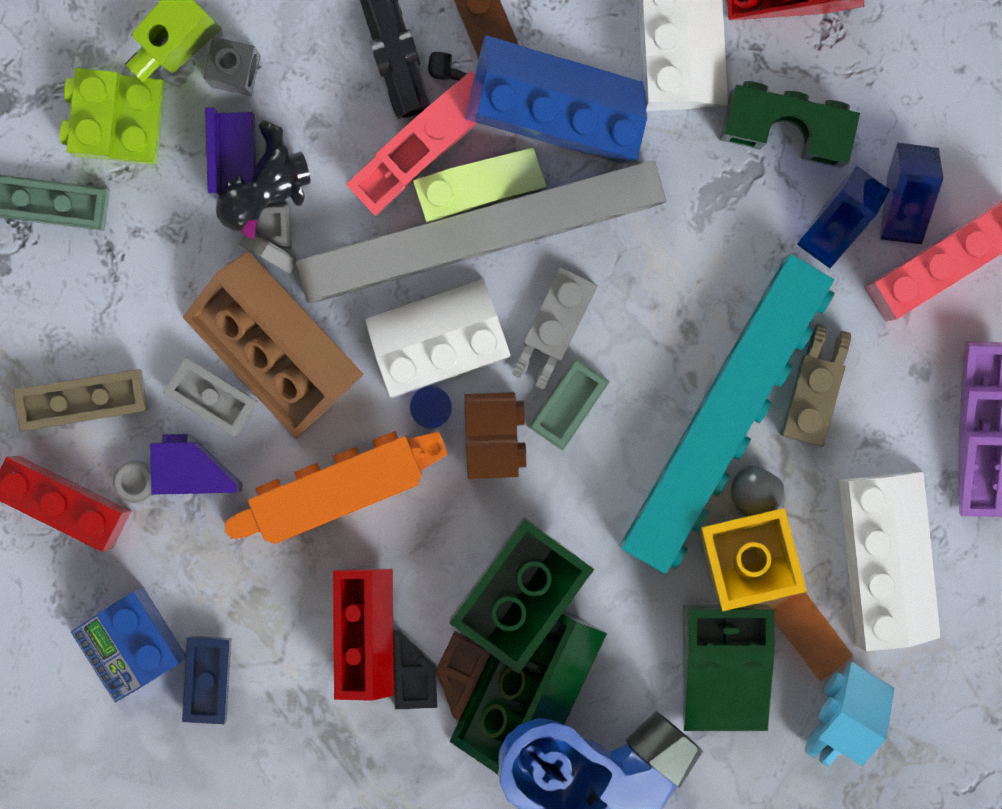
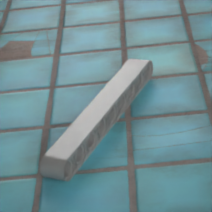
[296,161,667,303]

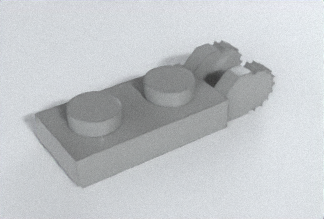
[512,267,598,390]

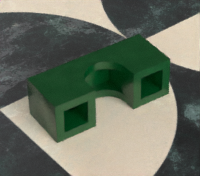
[720,81,860,168]

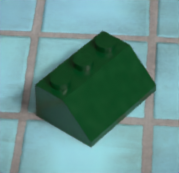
[449,517,594,674]

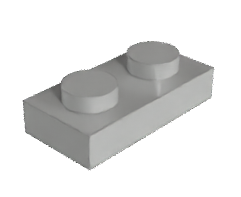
[163,357,259,437]

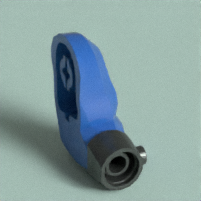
[498,711,703,809]

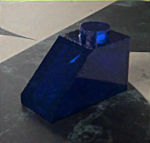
[880,143,944,245]
[796,165,890,269]

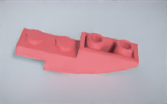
[346,71,478,216]

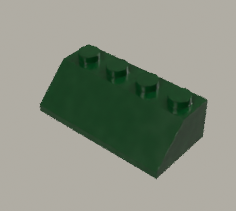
[449,611,607,775]

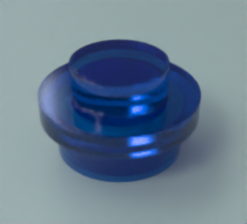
[410,386,452,428]

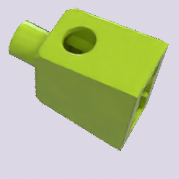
[125,0,222,82]

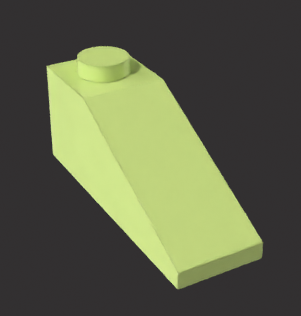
[413,147,547,224]

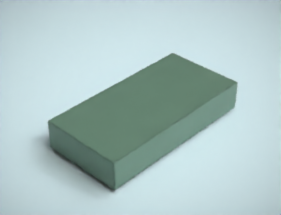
[528,358,610,451]

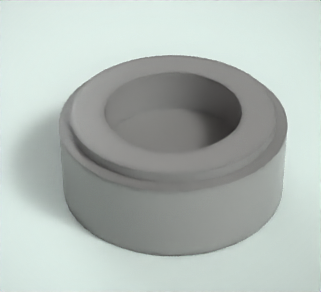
[113,461,152,503]

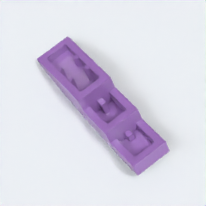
[959,341,1002,517]

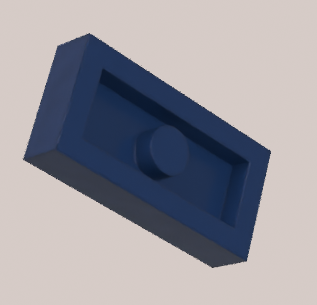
[182,636,232,725]

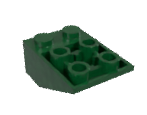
[683,604,775,731]

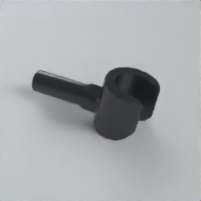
[428,52,468,81]

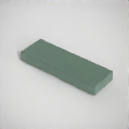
[0,175,110,231]

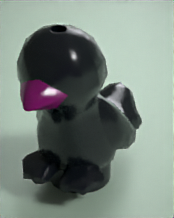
[216,121,311,240]

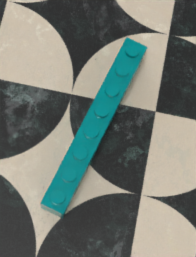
[619,254,835,574]

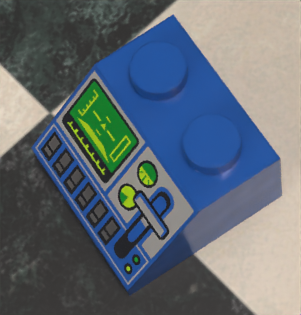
[71,587,186,703]

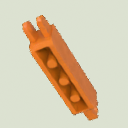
[224,431,448,544]

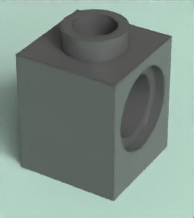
[203,37,261,96]

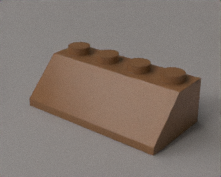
[182,251,364,439]

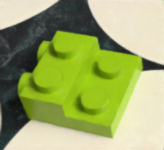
[60,68,165,165]

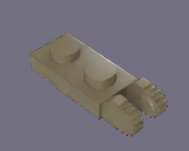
[781,324,852,447]

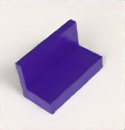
[205,107,256,199]

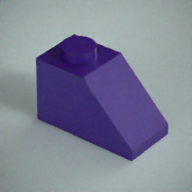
[150,434,242,495]

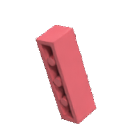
[864,201,1002,322]

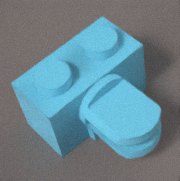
[805,662,895,767]

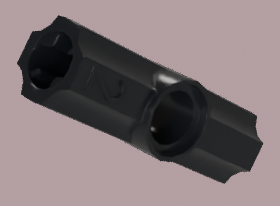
[360,0,430,120]

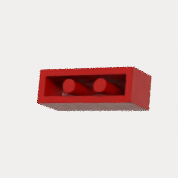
[0,456,131,552]
[333,569,394,701]

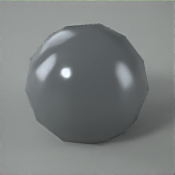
[731,466,785,516]

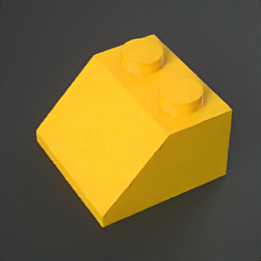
[699,508,807,612]

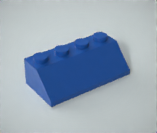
[465,35,647,164]

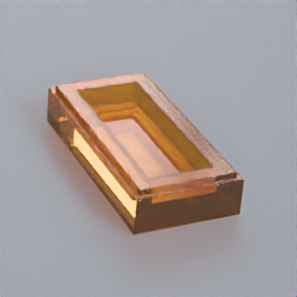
[773,592,853,681]

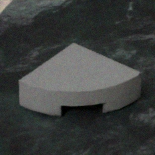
[256,205,292,248]
[239,234,297,274]

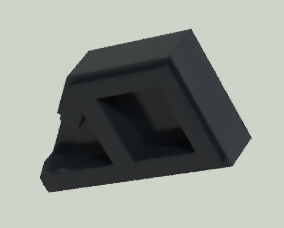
[393,630,438,709]

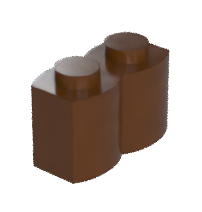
[464,392,526,479]

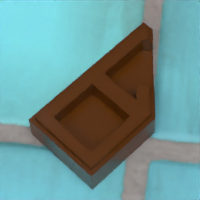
[436,631,490,720]

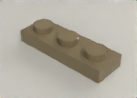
[13,369,148,431]

